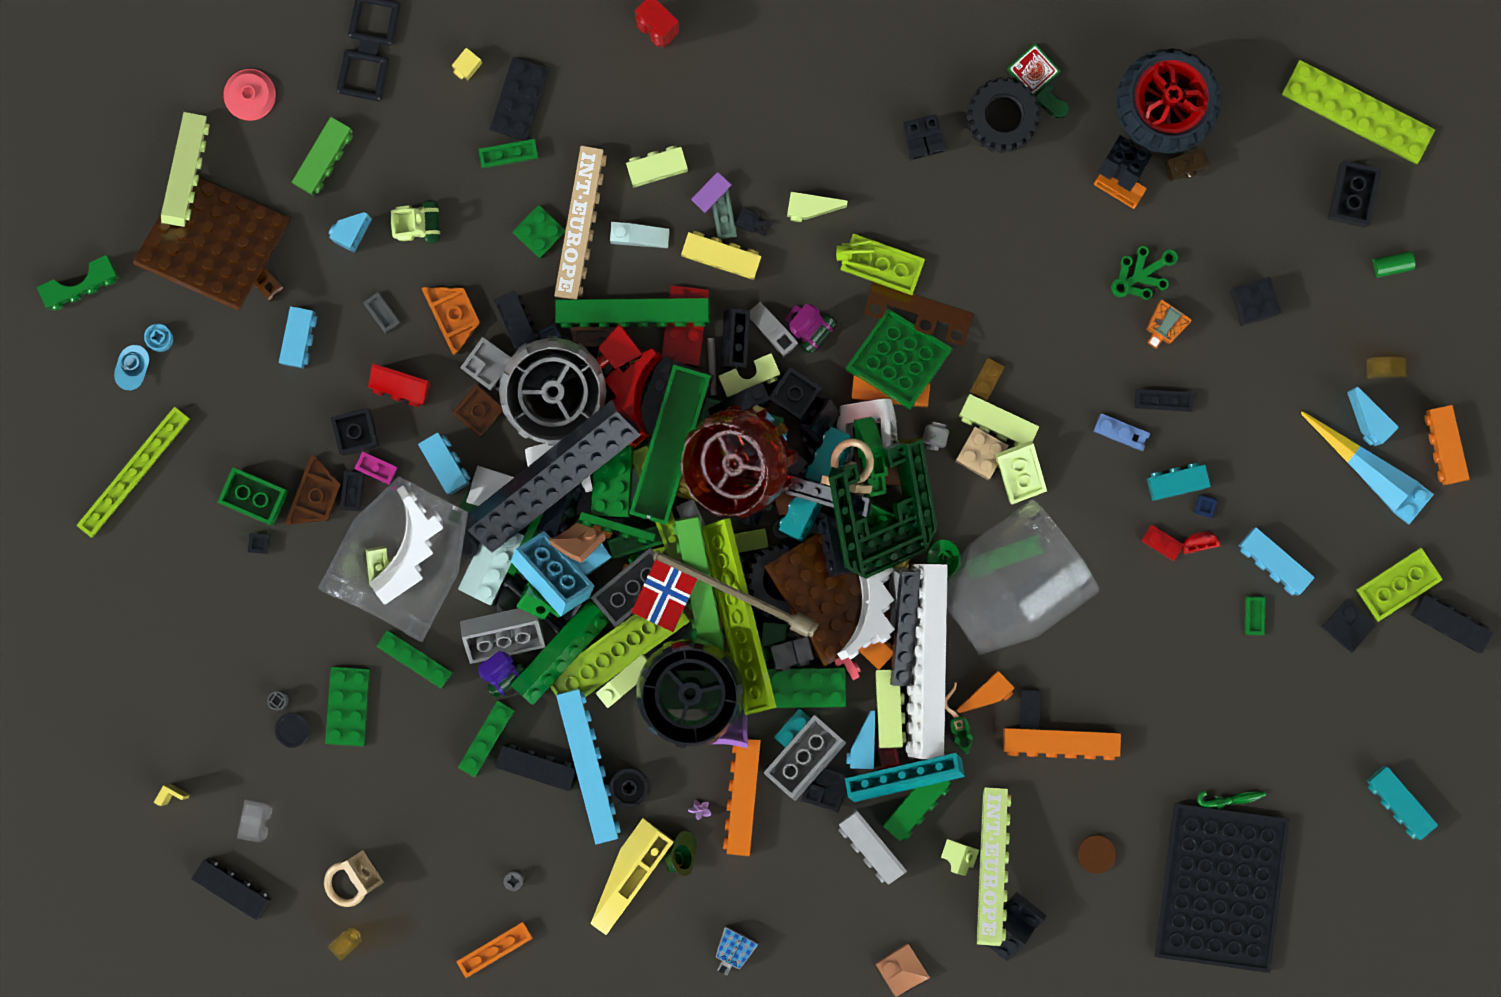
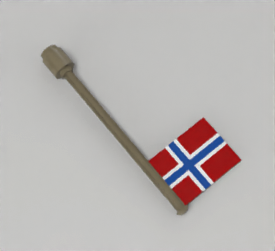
[631,550,819,637]

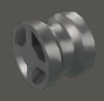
[503,871,524,891]

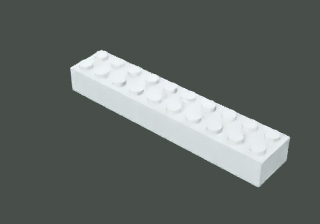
[906,564,947,759]

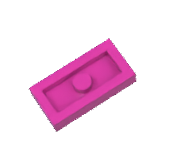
[354,451,398,485]

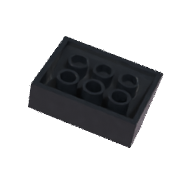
[641,357,714,435]

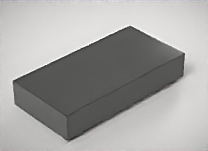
[363,292,401,334]

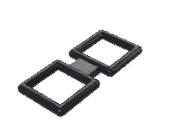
[336,0,401,101]

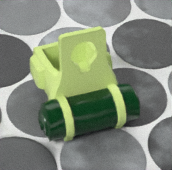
[391,200,440,244]

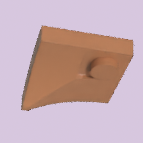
[549,523,606,563]
[875,943,930,997]

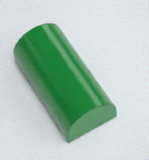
[1372,251,1415,278]

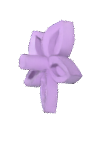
[688,800,711,820]

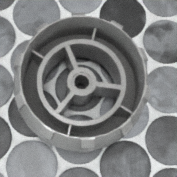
[499,335,606,446]

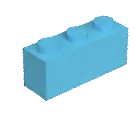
[279,306,317,369]

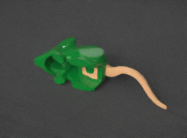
[945,682,973,754]

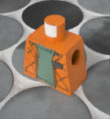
[1147,300,1192,349]

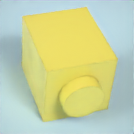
[452,48,482,80]

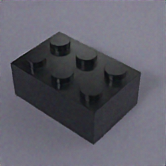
[1327,161,1381,228]

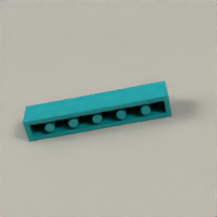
[779,427,854,542]
[845,753,965,802]

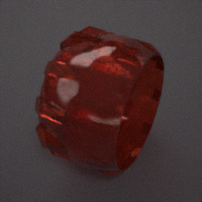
[680,405,798,518]

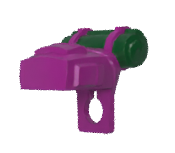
[785,304,836,354]

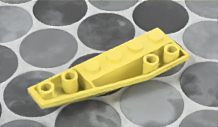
[591,818,674,935]

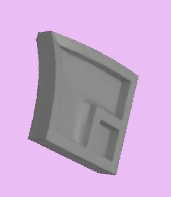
[460,337,511,391]

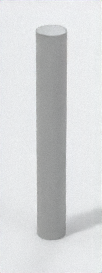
[707,338,717,396]

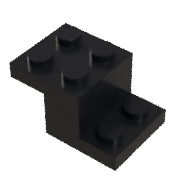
[986,892,1047,961]

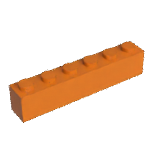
[1003,728,1121,760]
[723,739,761,856]

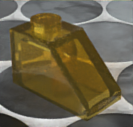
[1367,357,1407,379]

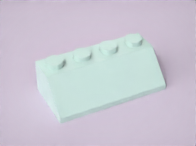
[458,533,524,606]

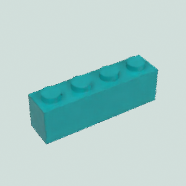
[1366,766,1438,840]

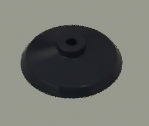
[275,713,309,748]

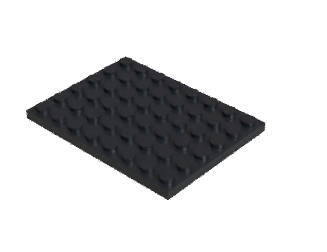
[1154,803,1290,973]

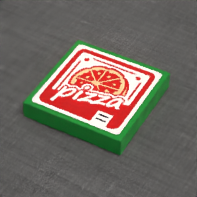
[1007,44,1061,95]

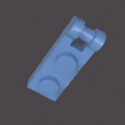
[1093,413,1150,451]

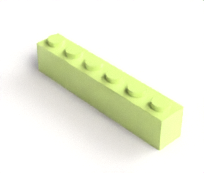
[161,112,210,227]

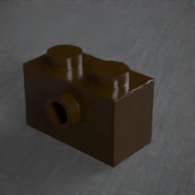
[1165,147,1210,181]

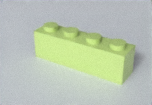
[959,394,1039,446]
[875,670,906,749]

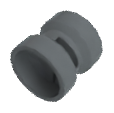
[267,691,289,710]

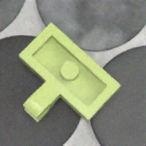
[366,546,395,587]

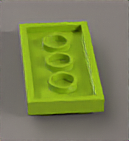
[840,234,925,296]
[1356,548,1443,622]

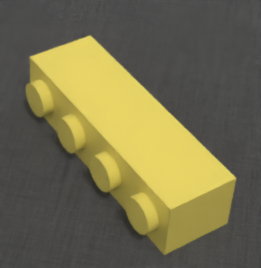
[681,231,761,280]

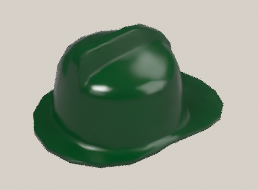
[665,831,697,876]

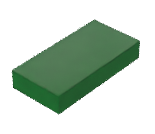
[1245,596,1266,635]

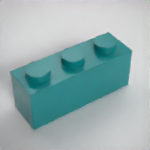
[1147,462,1210,501]

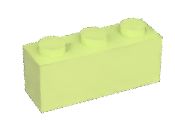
[626,146,688,188]

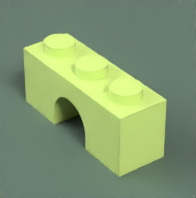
[718,353,780,398]

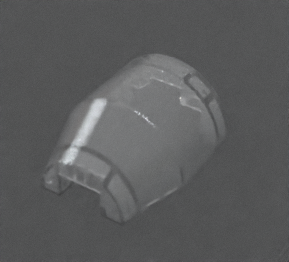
[318,476,468,642]
[947,499,1100,655]

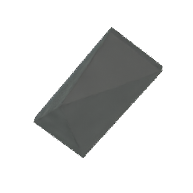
[497,586,521,613]

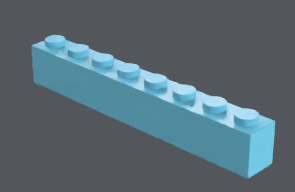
[556,688,621,844]

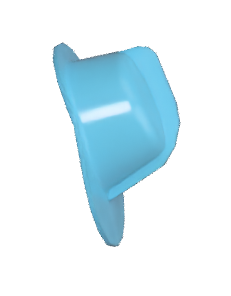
[114,345,149,391]

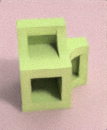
[941,839,979,876]

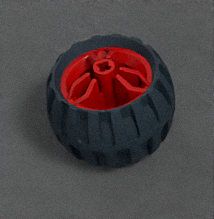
[1116,48,1221,153]

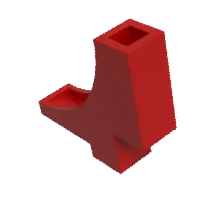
[605,348,663,447]

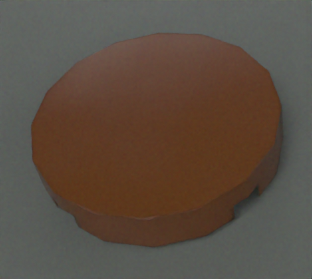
[1077,835,1116,874]

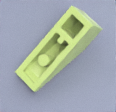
[787,192,848,222]
[596,654,648,708]

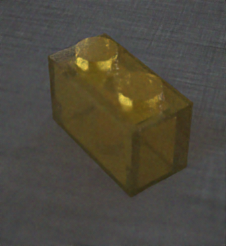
[328,927,362,961]

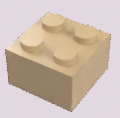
[955,427,1009,480]

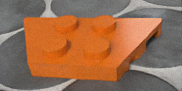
[421,287,480,355]

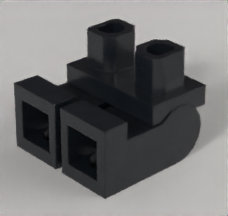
[903,114,947,161]

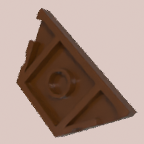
[285,455,341,525]

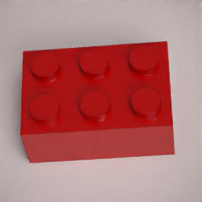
[635,0,680,49]

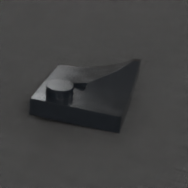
[1321,599,1376,653]
[801,768,850,813]

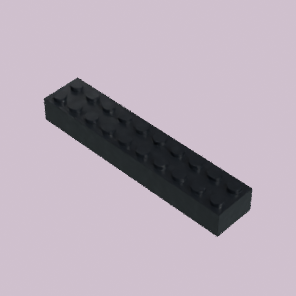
[464,400,641,553]

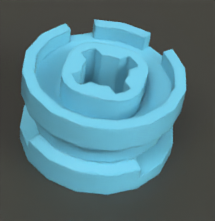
[144,324,173,352]

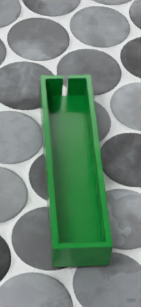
[629,365,711,525]

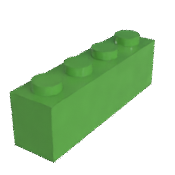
[292,117,353,196]

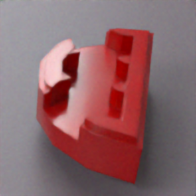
[1182,532,1221,554]

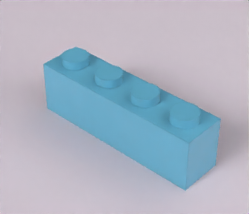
[1238,527,1315,596]

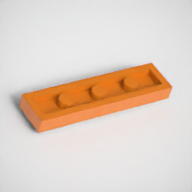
[456,922,533,978]

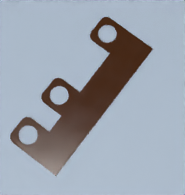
[864,282,974,345]

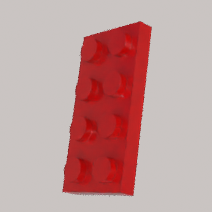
[662,285,709,366]

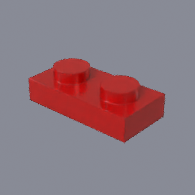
[1141,525,1184,561]

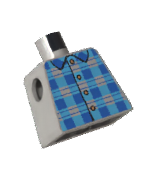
[716,926,758,975]

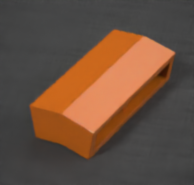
[1094,174,1147,209]

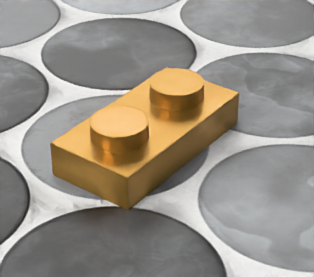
[970,358,1004,401]

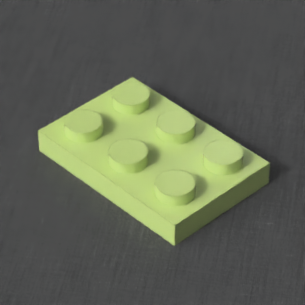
[996,441,1047,505]

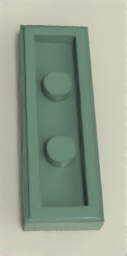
[712,189,737,240]

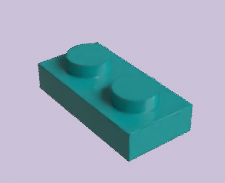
[774,709,811,748]

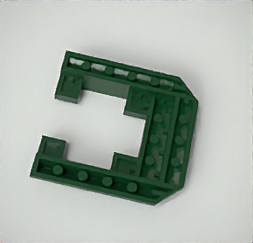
[828,438,938,579]

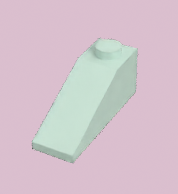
[610,222,669,248]

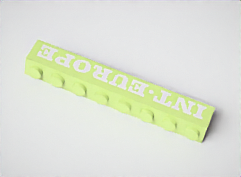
[977,788,1011,946]

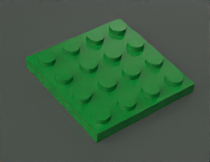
[846,309,952,410]

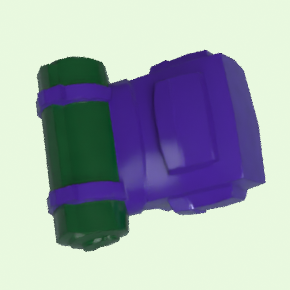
[478,651,526,698]

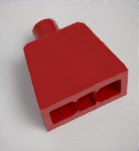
[596,324,643,369]

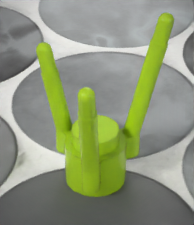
[836,239,880,272]

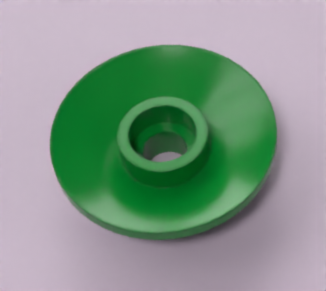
[927,540,960,578]

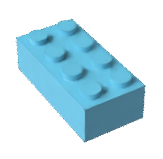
[511,531,594,616]

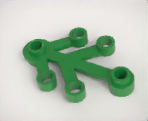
[1111,246,1178,300]

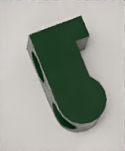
[1037,83,1069,120]

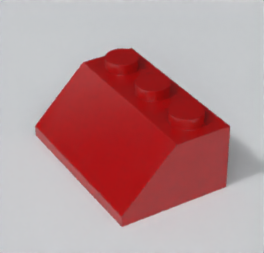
[368,364,432,408]

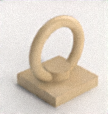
[821,438,874,493]
[324,850,384,907]

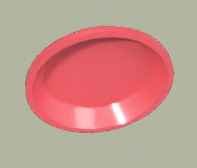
[224,69,276,121]

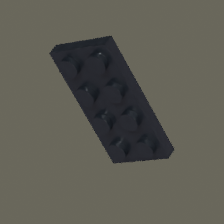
[490,57,550,141]

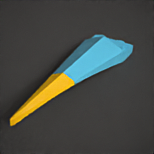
[1301,412,1434,525]

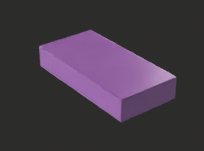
[691,172,731,213]

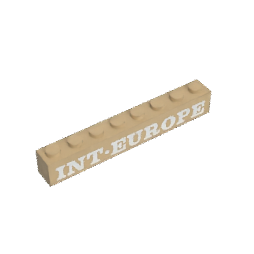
[554,146,607,300]

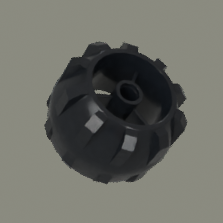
[636,637,744,748]

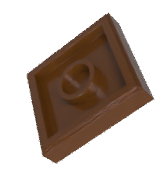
[451,384,503,438]

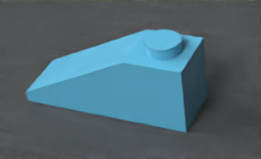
[846,710,875,769]

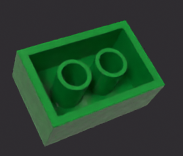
[217,467,289,526]

